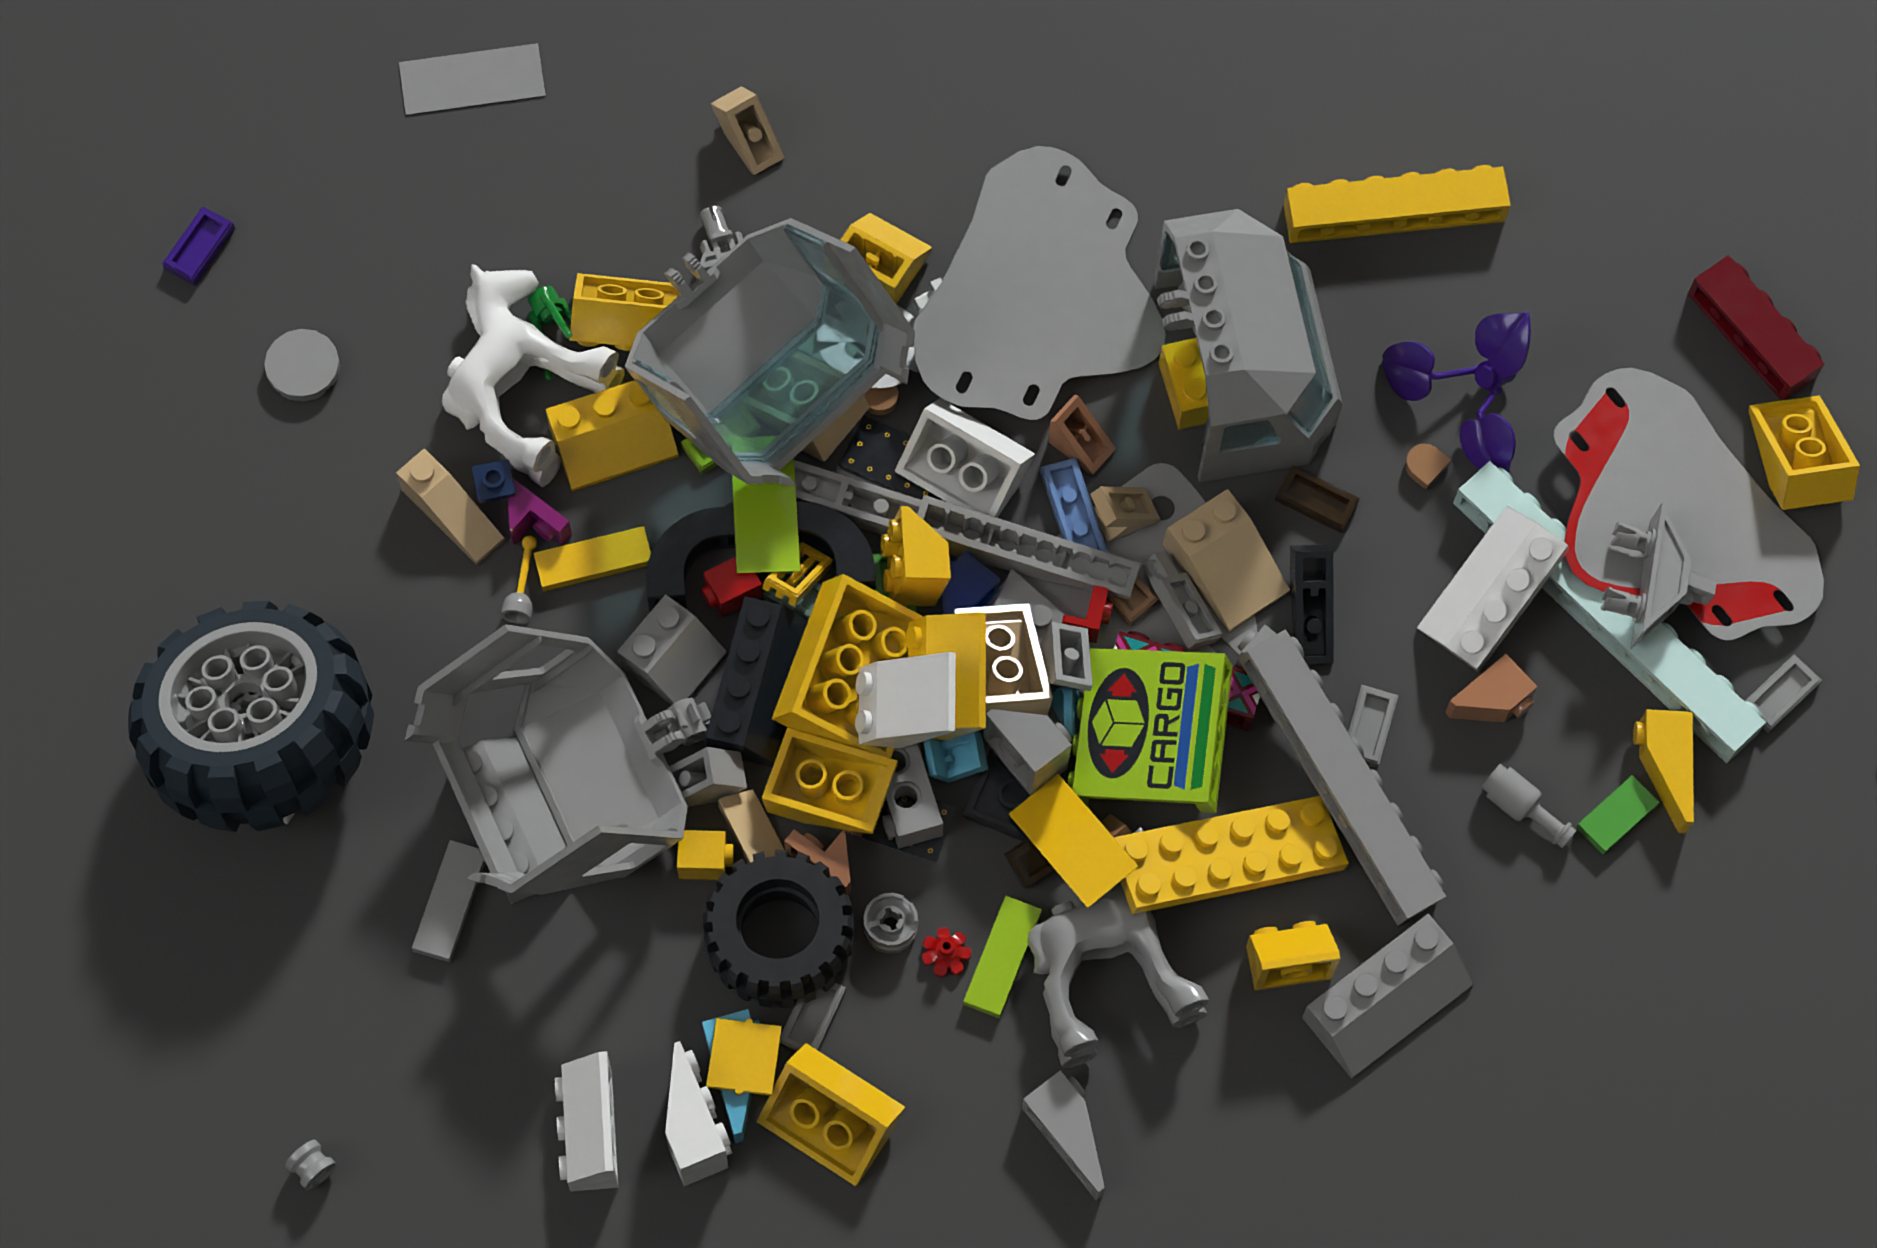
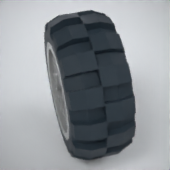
[128,601,375,832]

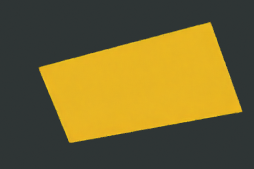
[1009,774,1138,908]

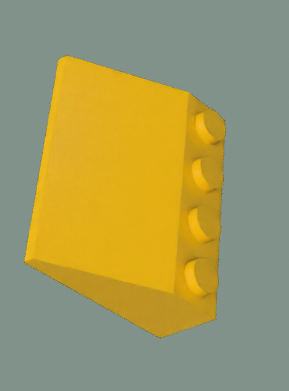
[772,574,923,758]

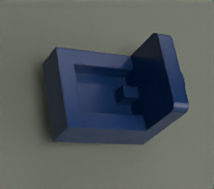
[472,459,516,503]

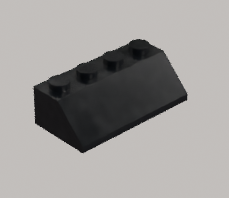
[706,596,808,767]

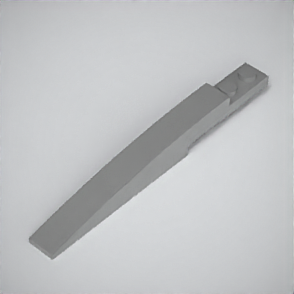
[794,460,1141,599]

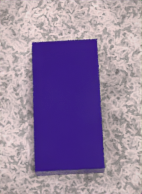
[162,206,235,286]

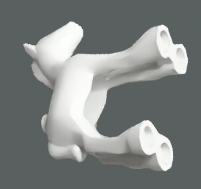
[442,264,625,487]

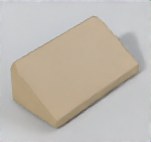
[718,789,784,864]

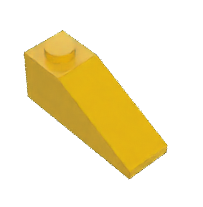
[1633,709,1694,834]

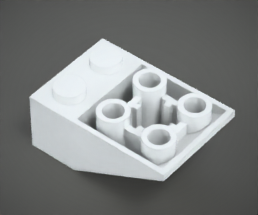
[665,1041,732,1186]

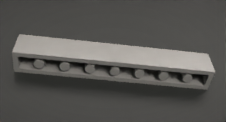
[1239,629,1446,926]

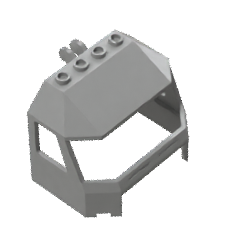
[405,624,688,895]

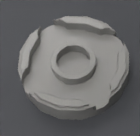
[264,329,341,402]

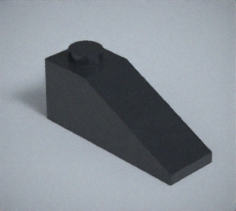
[1290,545,1334,664]

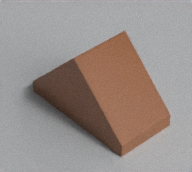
[1048,395,1117,475]

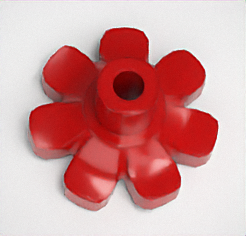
[921,927,971,978]

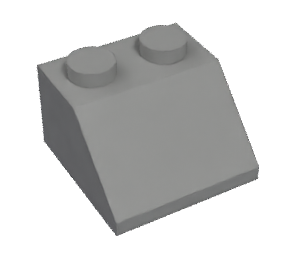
[617,594,727,705]
[983,709,1072,796]

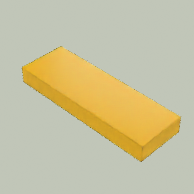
[534,526,651,592]

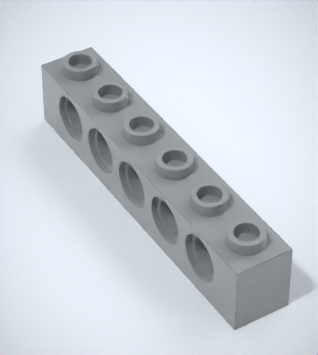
[882,743,943,849]

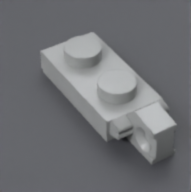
[1143,550,1222,650]

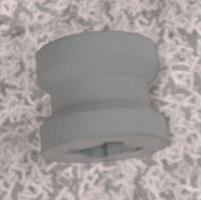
[285,1140,337,1191]

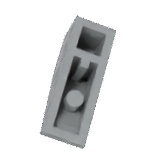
[1022,1070,1105,1201]

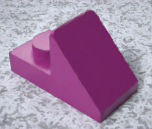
[508,478,572,546]

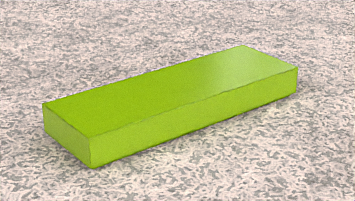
[963,896,1042,1019]

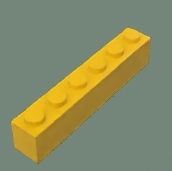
[1283,165,1511,243]

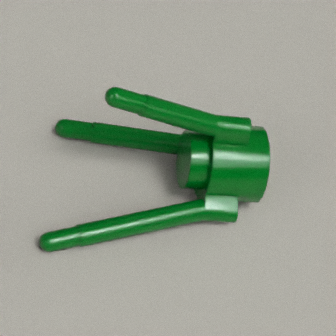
[527,286,572,381]

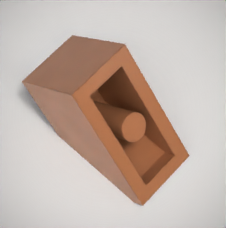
[1445,654,1538,723]

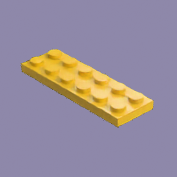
[1114,796,1349,915]

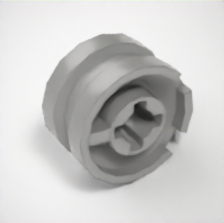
[863,893,918,954]

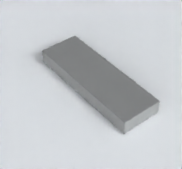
[412,840,485,962]

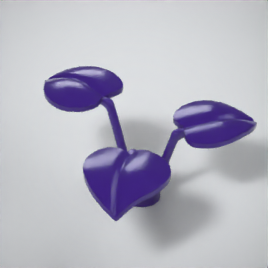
[1382,312,1531,474]

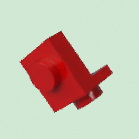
[1061,585,1113,643]

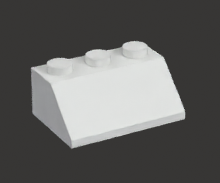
[895,398,1035,518]
[555,1051,618,1191]

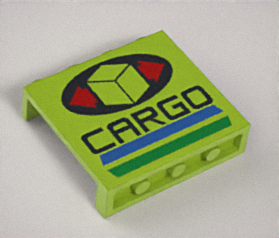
[1068,648,1233,813]

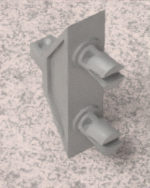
[1601,503,1717,649]

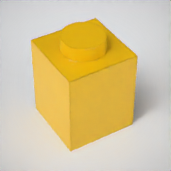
[677,830,734,880]

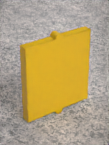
[706,1018,782,1096]

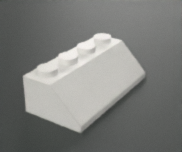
[1417,506,1569,673]

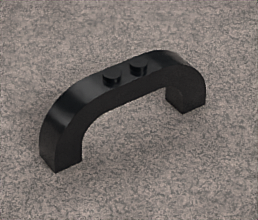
[646,501,876,611]

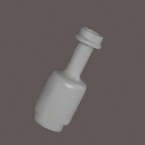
[1481,764,1577,848]

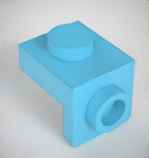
[923,731,988,783]

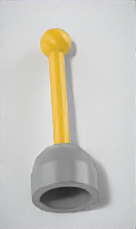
[501,536,537,624]

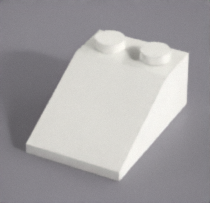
[855,652,956,748]

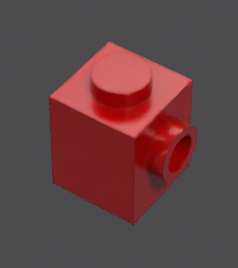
[701,557,763,618]

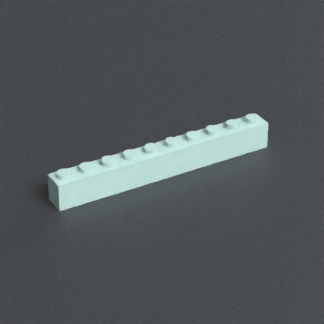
[1453,461,1766,764]

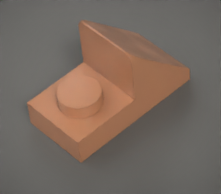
[784,829,851,895]

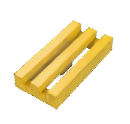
[762,542,833,607]

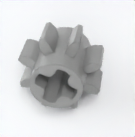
[666,698,711,745]

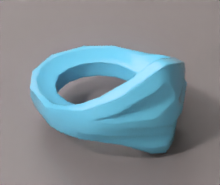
[1051,686,1083,738]

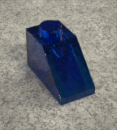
[940,550,1000,614]

